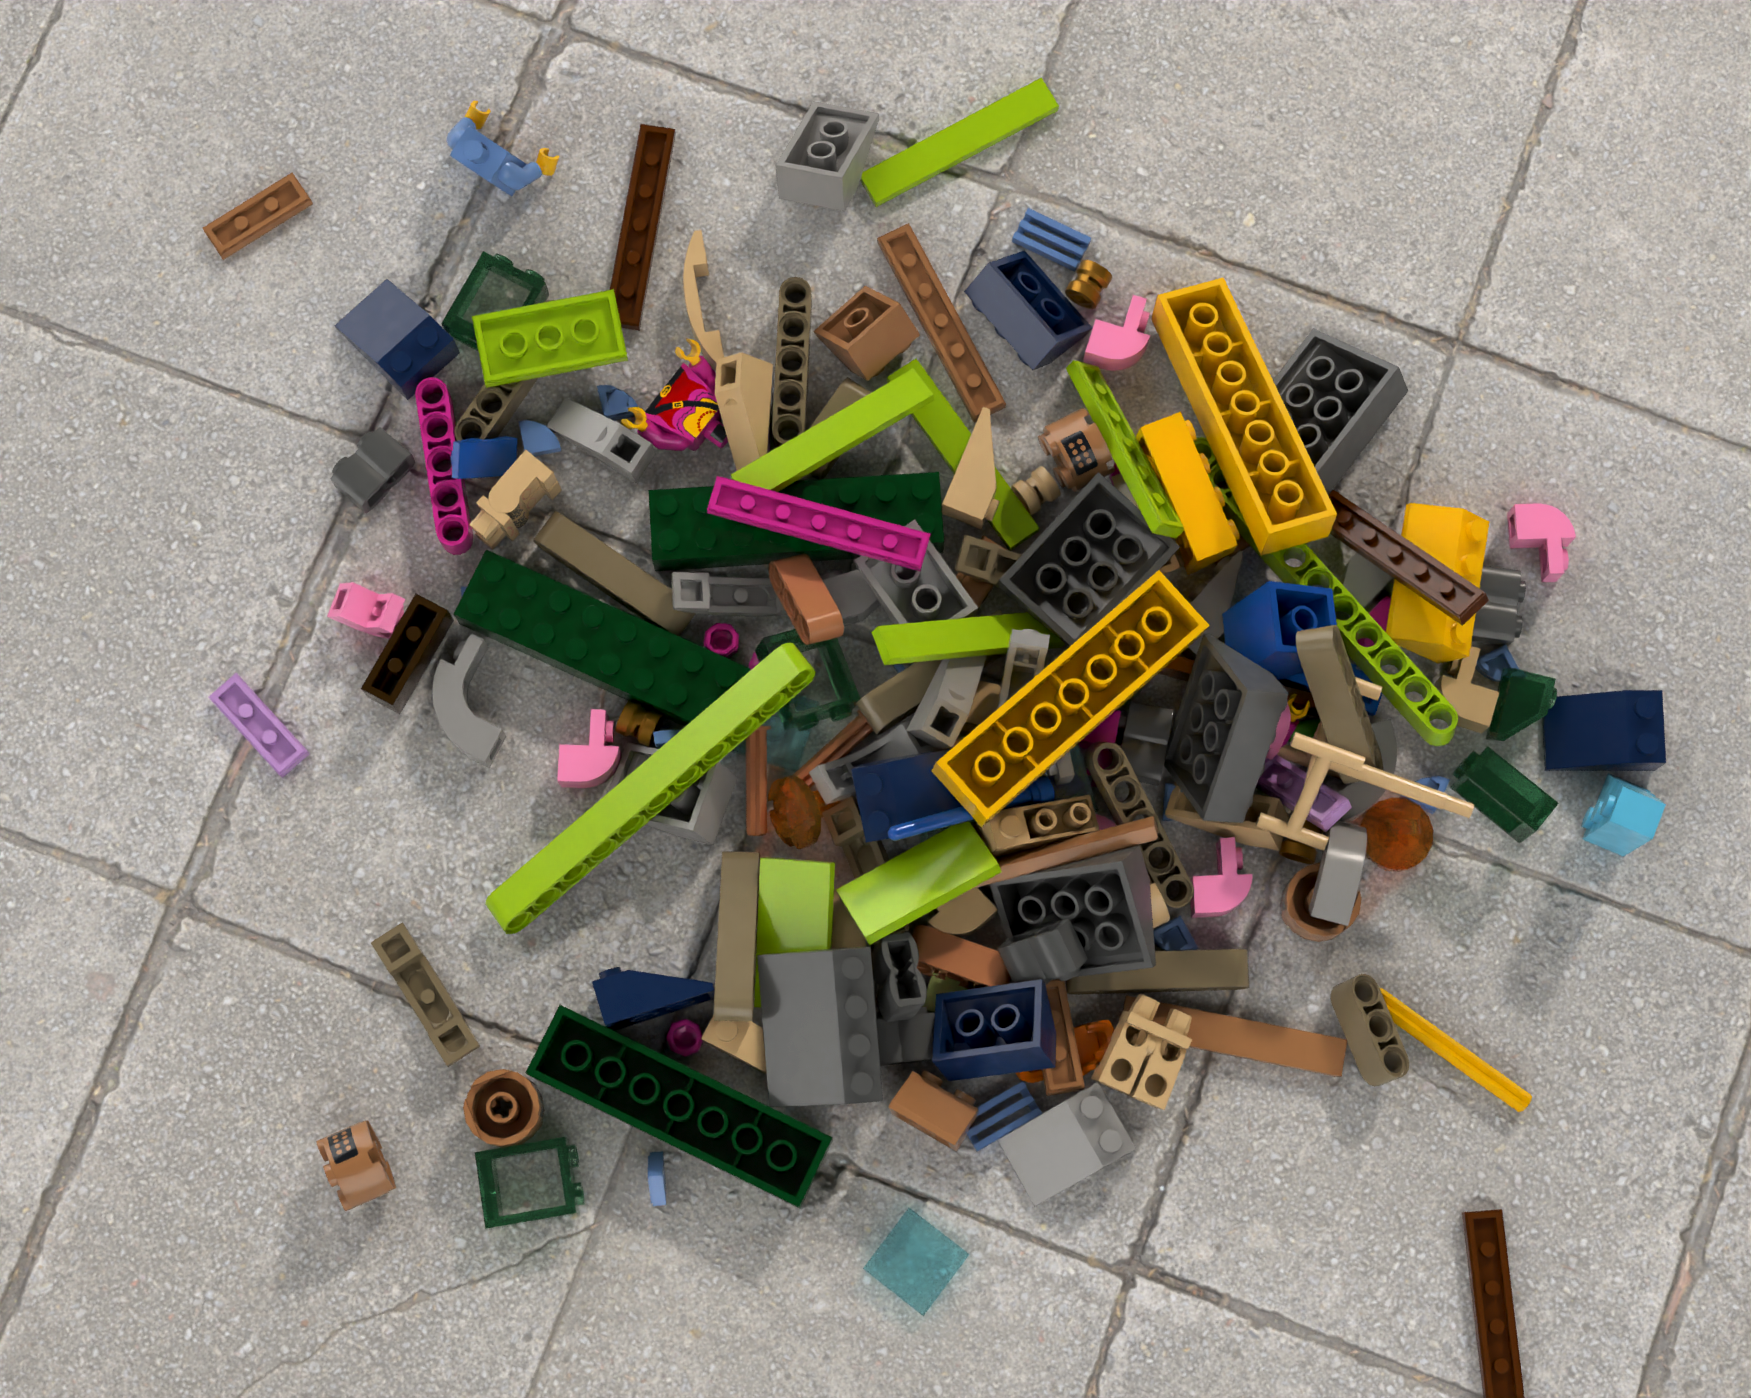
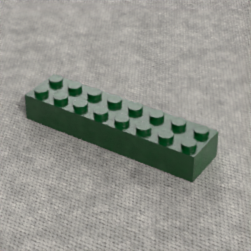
[648,472,944,571]
[454,550,751,726]
[525,1005,833,1209]

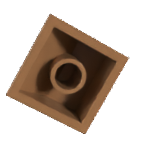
[813,286,920,381]
[888,1070,979,1152]

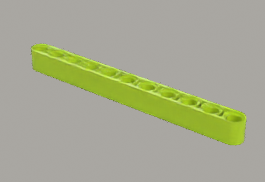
[1194,437,1458,746]
[485,642,816,935]

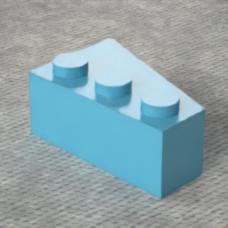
[1581,773,1666,857]

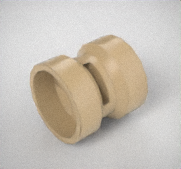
[1011,466,1061,516]

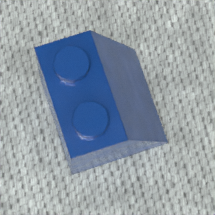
[1222,581,1337,680]

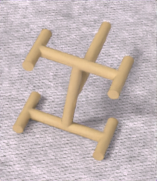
[1256,677,1474,851]

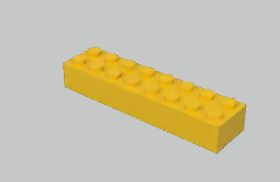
[1151,277,1337,556]
[932,570,1210,827]

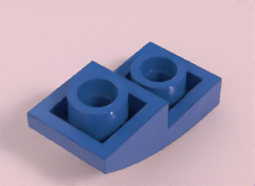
[450,436,517,479]

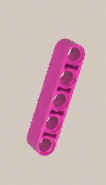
[415,377,473,555]

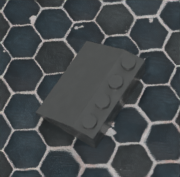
[1273,328,1408,495]
[996,472,1180,647]
[1164,634,1288,823]
[990,845,1156,980]
[757,946,883,1107]

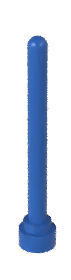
[888,775,1055,841]

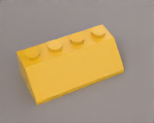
[1136,411,1240,575]
[1386,503,1489,664]

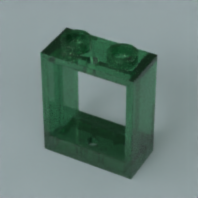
[441,251,549,352]
[755,629,861,731]
[1450,746,1559,844]
[474,1137,585,1230]

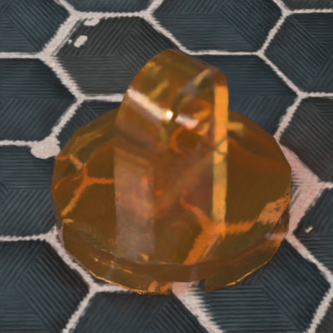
[768,775,841,850]
[1359,797,1434,872]

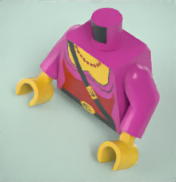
[621,338,728,451]

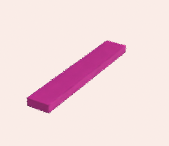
[707,476,931,571]

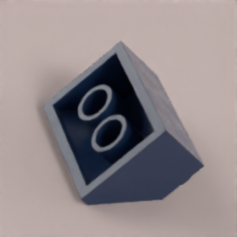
[964,250,1092,370]
[932,979,1056,1081]

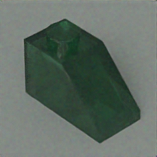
[1486,668,1557,742]

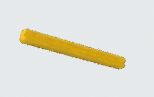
[1380,988,1532,1112]

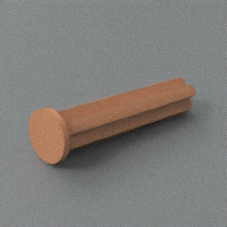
[783,710,876,800]
[746,726,771,836]

